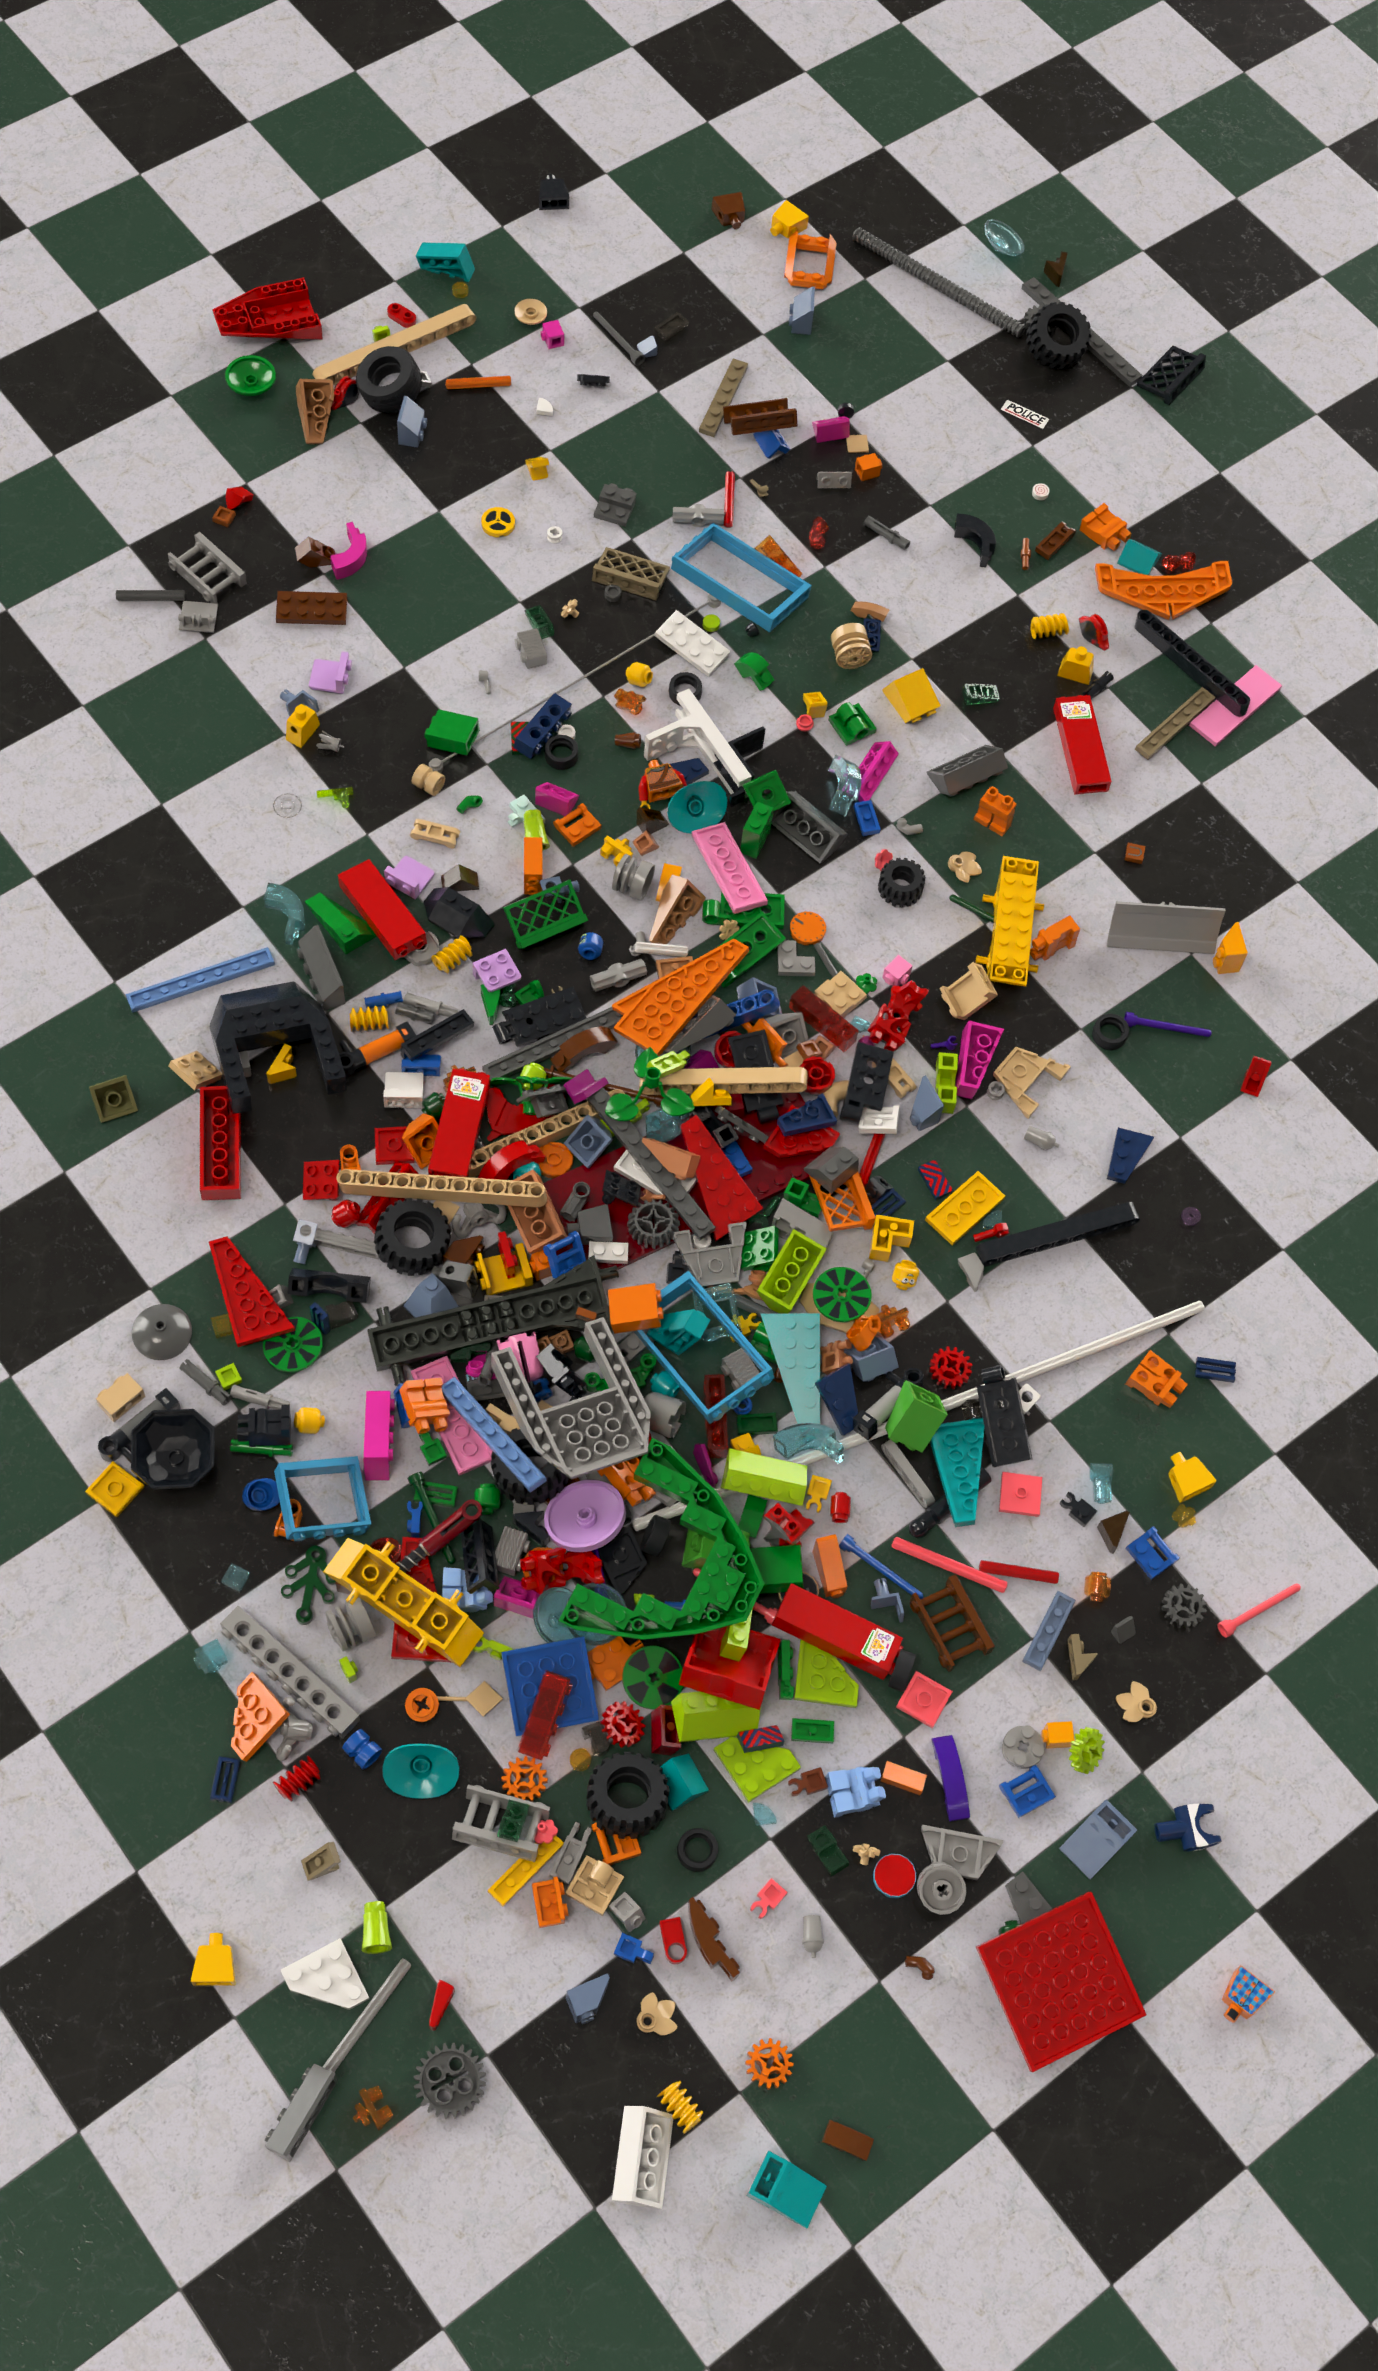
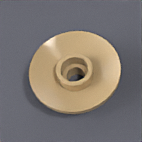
[515,299,547,325]

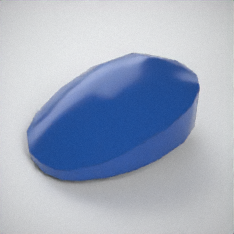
[242,1478,280,1511]

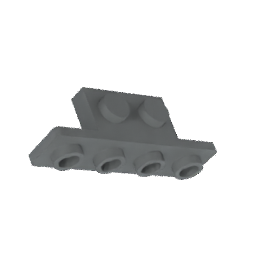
[516,1084,569,1119]

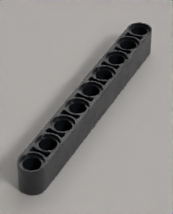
[1135,610,1250,717]
[976,1202,1140,1267]

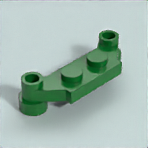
[584,1353,656,1393]

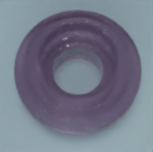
[1181,1207,1201,1226]

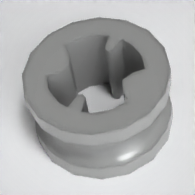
[987,1081,1005,1100]

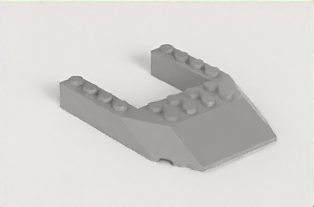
[491,1317,651,1479]

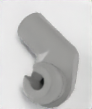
[896,818,923,835]
[629,931,646,956]

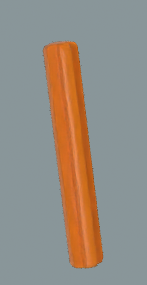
[446,376,511,389]

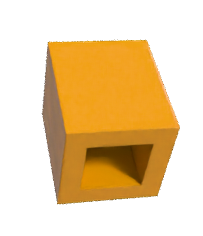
[1041,1721,1075,1749]

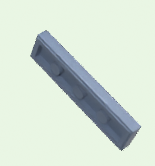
[1022,1591,1076,1671]

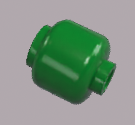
[474,1484,501,1515]

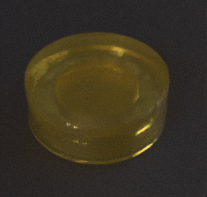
[452,282,468,298]
[570,1748,591,1771]

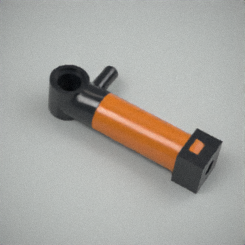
[339,1021,416,1077]

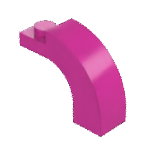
[330,521,367,580]

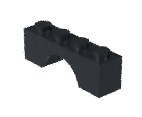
[287,1268,371,1303]

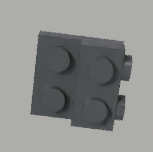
[594,483,637,527]

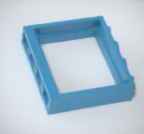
[274,1456,371,1541]

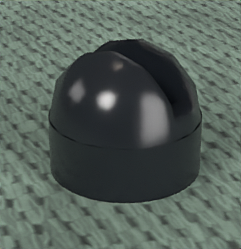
[745,621,760,637]

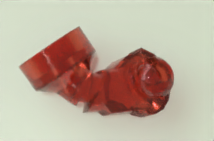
[809,516,829,549]
[1162,552,1196,570]

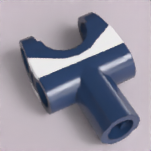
[1154,1804,1222,1852]

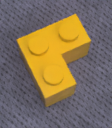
[869,1215,914,1262]

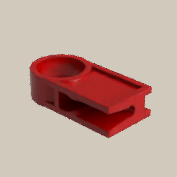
[659,1917,687,1964]

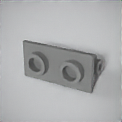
[817,471,852,488]

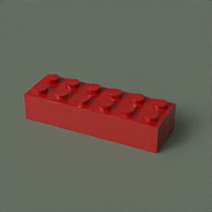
[200,1086,241,1201]

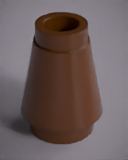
[615,732,641,750]

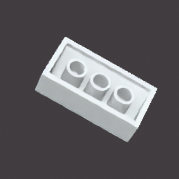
[612,2106,673,2209]

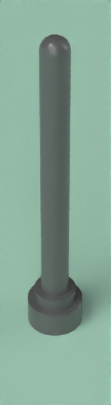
[593,312,645,366]

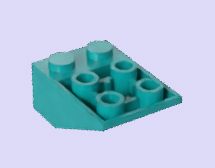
[747,2150,827,2229]

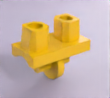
[600,835,633,866]

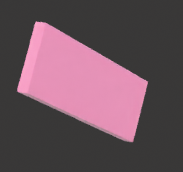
[1189,665,1282,747]
[692,822,768,914]
[410,1356,492,1476]

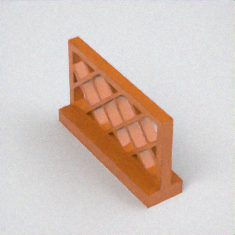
[809,1172,876,1232]

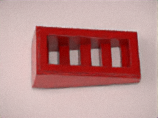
[429,1979,455,2031]

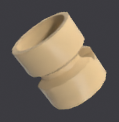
[411,764,445,796]

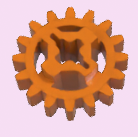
[501,1756,548,1802]
[745,2038,794,2090]

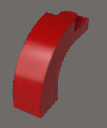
[478,1140,546,1180]

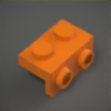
[532,1876,568,1928]

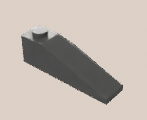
[664,995,736,1053]

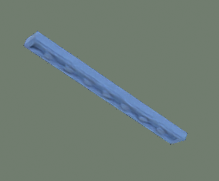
[126,947,275,1013]
[441,1377,547,1492]

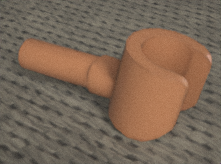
[640,1189,666,1202]

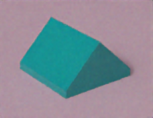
[1117,539,1162,575]
[661,1753,709,1811]

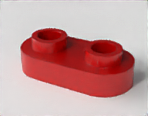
[387,303,416,328]

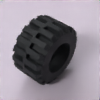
[878,858,926,907]

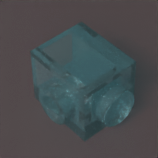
[193,1639,228,1674]

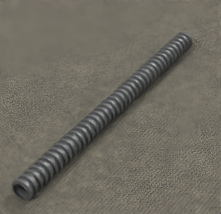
[853,227,1026,338]

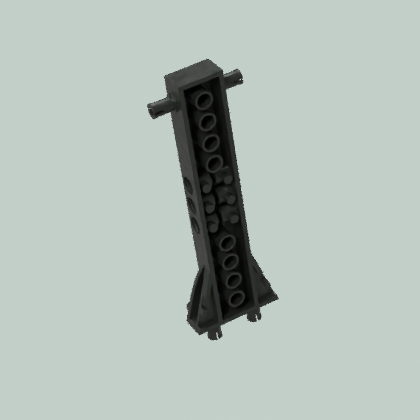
[367,1255,619,1386]

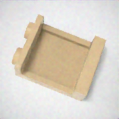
[940,962,998,1020]

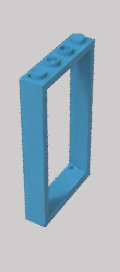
[671,523,812,632]
[633,1271,774,1424]

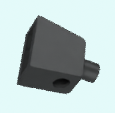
[567,1204,613,1245]
[431,1260,480,1300]

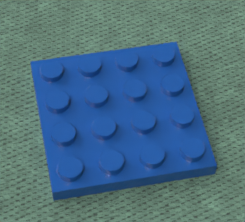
[501,1636,599,1736]

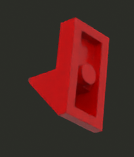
[1240,1056,1271,1097]

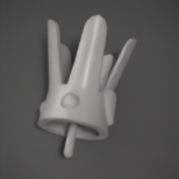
[316,731,344,752]

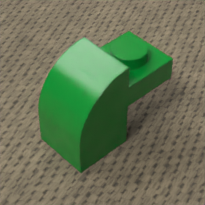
[734,652,774,691]
[784,1178,825,1218]

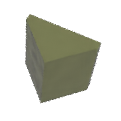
[89,1075,138,1123]

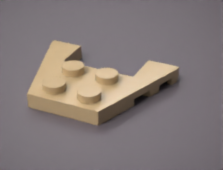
[993,1047,1071,1119]

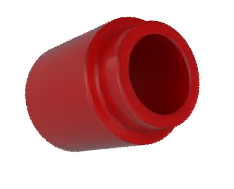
[830,1492,851,1523]

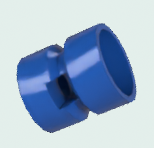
[342,1729,383,1770]

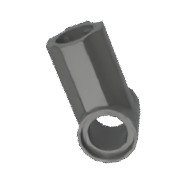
[560,1182,590,1222]

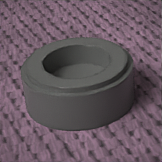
[604,584,622,602]

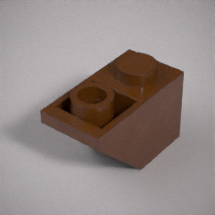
[295,536,335,567]
[443,1235,485,1266]

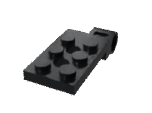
[839,1042,894,1125]

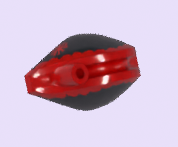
[331,376,359,410]
[1079,614,1109,651]

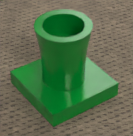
[743,770,791,811]

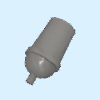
[1024,1126,1060,1150]
[802,1915,824,1958]

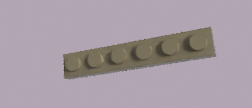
[699,358,748,437]
[1135,687,1215,760]

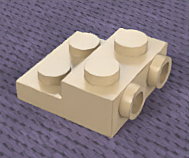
[815,971,867,1021]

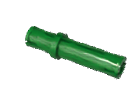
[230,1439,293,1457]

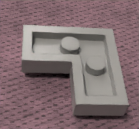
[777,940,815,976]

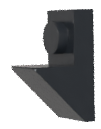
[513,1511,549,1547]

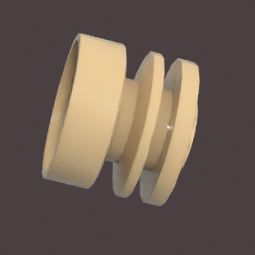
[831,623,872,669]

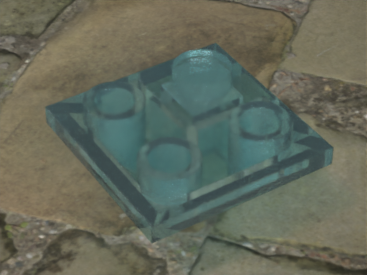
[645,1108,689,1143]

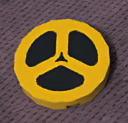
[481,507,515,537]

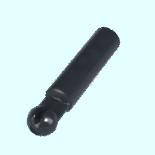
[909,1467,992,1538]

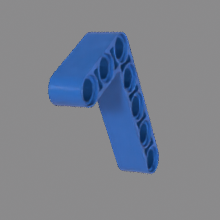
[691,990,780,1039]

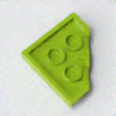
[794,1639,859,1708]
[713,1737,801,1803]

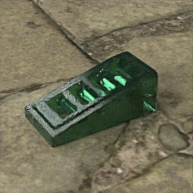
[524,605,554,639]
[962,684,1000,705]

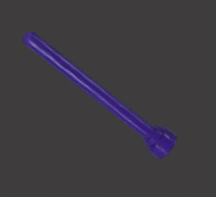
[1124,1012,1212,1037]

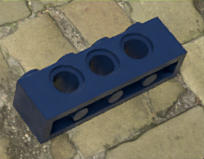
[513,693,572,759]

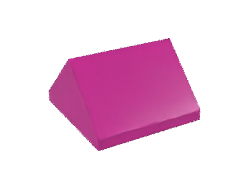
[812,416,850,443]
[535,782,579,816]
[494,1576,542,1619]

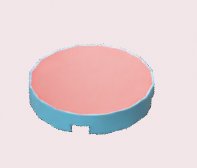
[873,1854,916,1898]

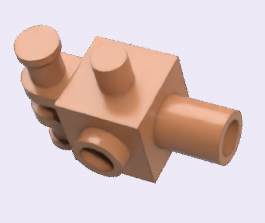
[820,1339,853,1375]

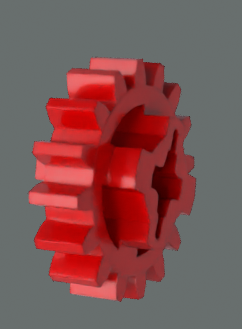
[929,1346,972,1389]
[600,1701,646,1748]

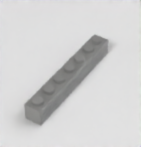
[300,1225,380,1259]

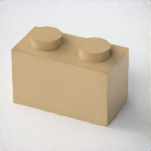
[96,1373,145,1422]

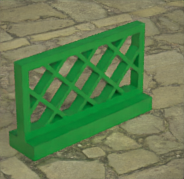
[503,880,588,949]

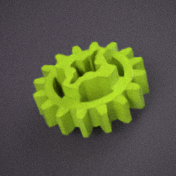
[1069,1727,1105,1774]

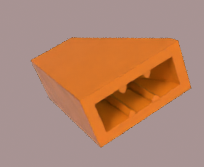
[812,1534,848,1598]

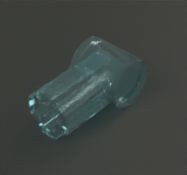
[1089,1463,1113,1504]

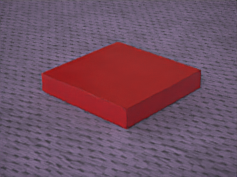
[374,1126,415,1165]

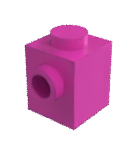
[540,320,564,349]

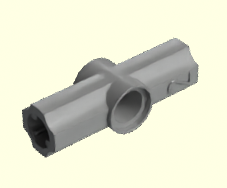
[673,504,724,527]
[590,959,647,992]

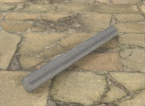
[323,1958,411,2072]

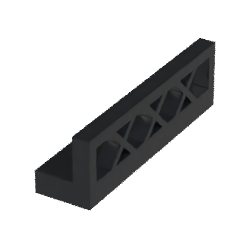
[401,1009,474,1062]
[461,1519,499,1594]

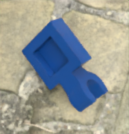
[407,1501,423,1538]
[614,1933,654,1964]

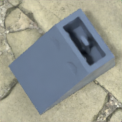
[1059,1800,1137,1879]

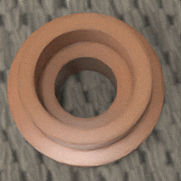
[748,1270,766,1285]

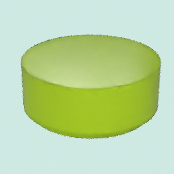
[703,614,720,632]

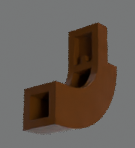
[550,1026,618,1073]

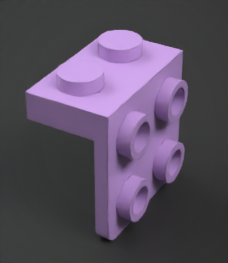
[309,652,352,694]
[384,856,434,899]
[472,949,521,992]

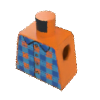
[1222,1965,1275,2023]

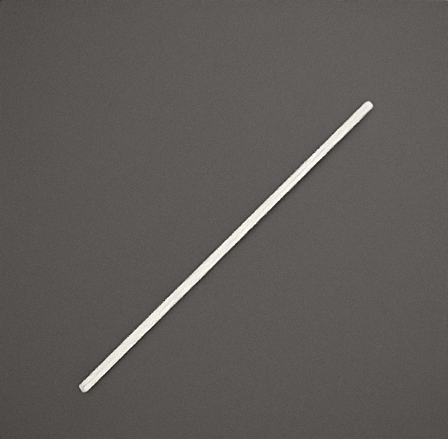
[632,1301,1205,1531]

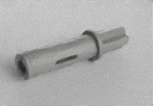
[403,992,459,1017]
[230,1384,290,1410]

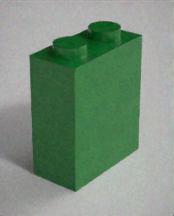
[424,709,480,755]
[740,801,774,859]
[751,1545,804,1594]

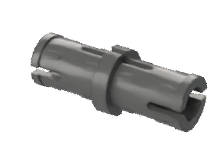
[395,1002,435,1024]

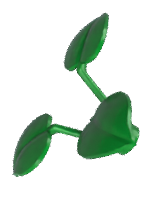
[605,1047,695,1121]
[489,1076,572,1115]

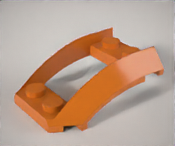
[784,230,837,290]

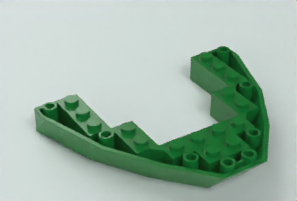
[558,1438,764,1640]

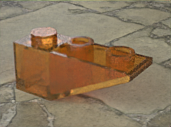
[754,535,802,577]

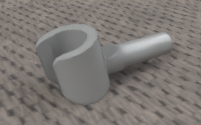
[479,670,491,694]
[861,1258,874,1279]

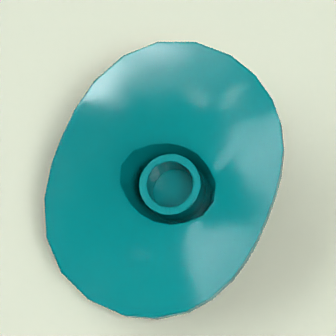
[667,781,727,834]
[383,1744,459,1798]

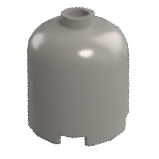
[644,1392,686,1438]

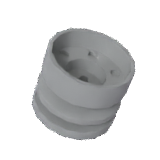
[612,854,655,900]
[325,1597,376,1652]

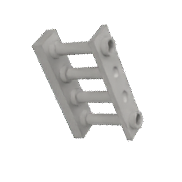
[168,532,247,603]
[452,1785,550,1862]

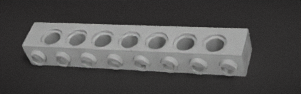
[220,1606,360,1739]

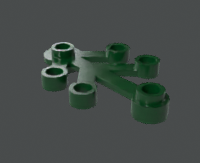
[281,1546,336,1625]

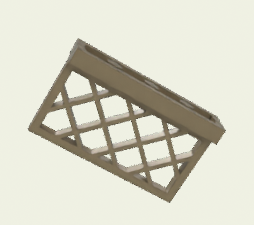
[592,547,670,601]

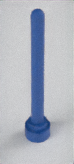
[839,1534,923,1599]

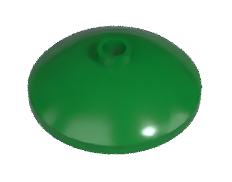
[225,355,276,396]

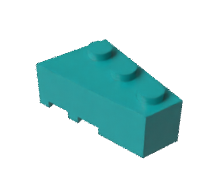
[416,242,475,283]
[646,1309,710,1356]

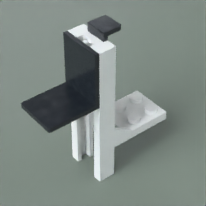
[644,689,766,807]

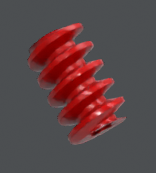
[273,1755,321,1802]

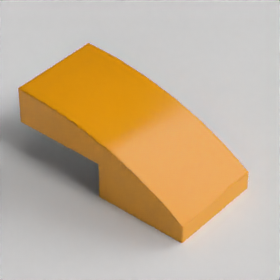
[656,863,682,902]

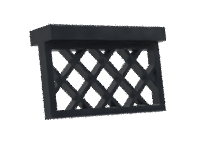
[1137,346,1206,405]

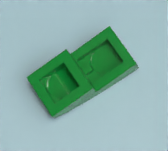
[738,1494,768,1539]

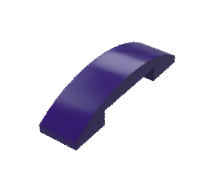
[931,1735,970,1822]

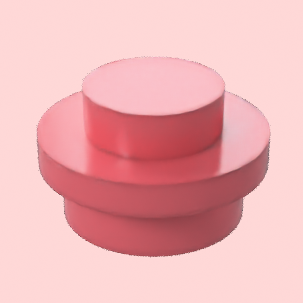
[796,714,814,731]

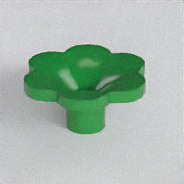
[856,973,877,994]

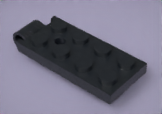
[492,987,587,1047]
[728,1029,784,1124]
[977,1365,1033,1468]

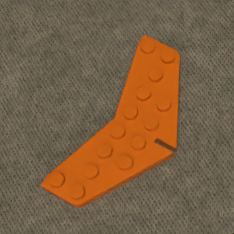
[1095,561,1232,620]

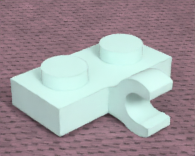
[508,795,545,827]

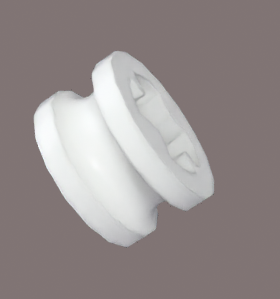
[547,526,562,543]

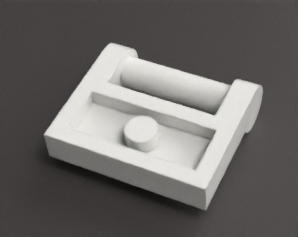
[858,1105,900,1134]

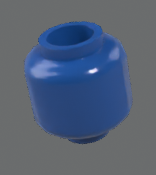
[578,932,603,960]

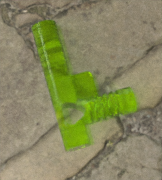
[316,787,353,808]

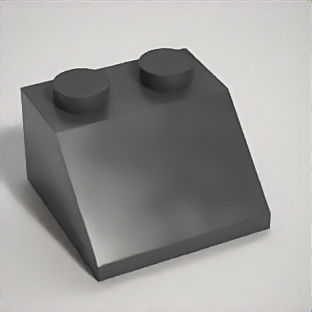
[804,1146,859,1193]

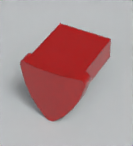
[226,486,254,510]

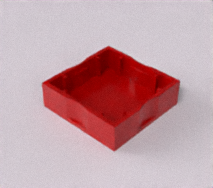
[679,1626,781,1710]

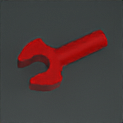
[973,1223,1009,1242]

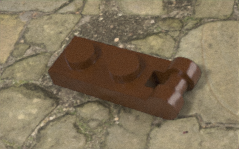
[1035,521,1076,560]

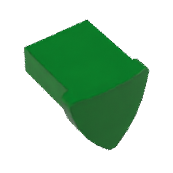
[514,980,544,1005]

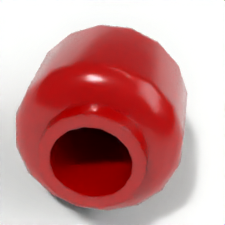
[331,1199,361,1228]

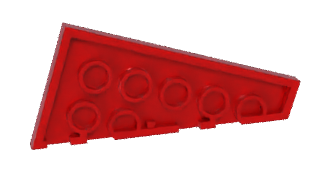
[680,1115,763,1241]
[208,1236,296,1347]
[391,1537,452,1663]

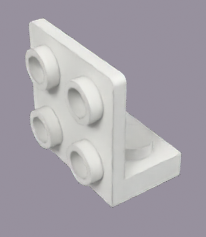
[383,1072,424,1108]

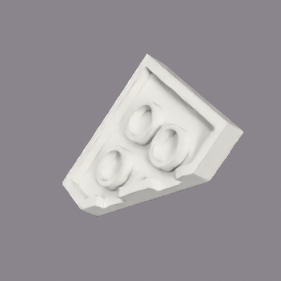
[280,1938,369,2010]

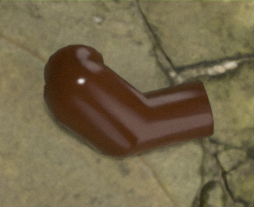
[905,1956,935,1980]

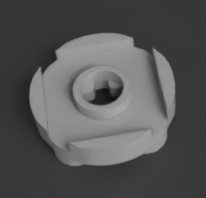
[405,931,439,966]
[1002,1725,1045,1769]

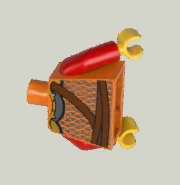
[638,760,687,809]

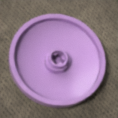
[544,1480,626,1552]

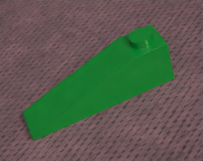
[305,893,377,954]

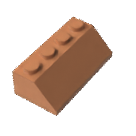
[501,1170,567,1254]

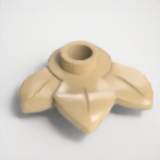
[948,852,982,883]
[1116,1681,1157,1722]
[637,1992,678,2035]

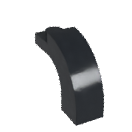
[954,513,996,568]
[690,1106,739,1149]

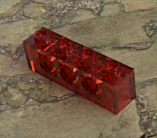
[789,985,859,1052]

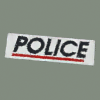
[1001,400,1049,429]

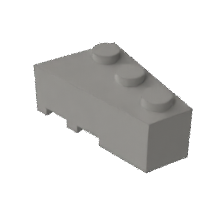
[772,1198,834,1256]

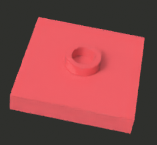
[999,1472,1042,1517]
[896,1671,953,1729]

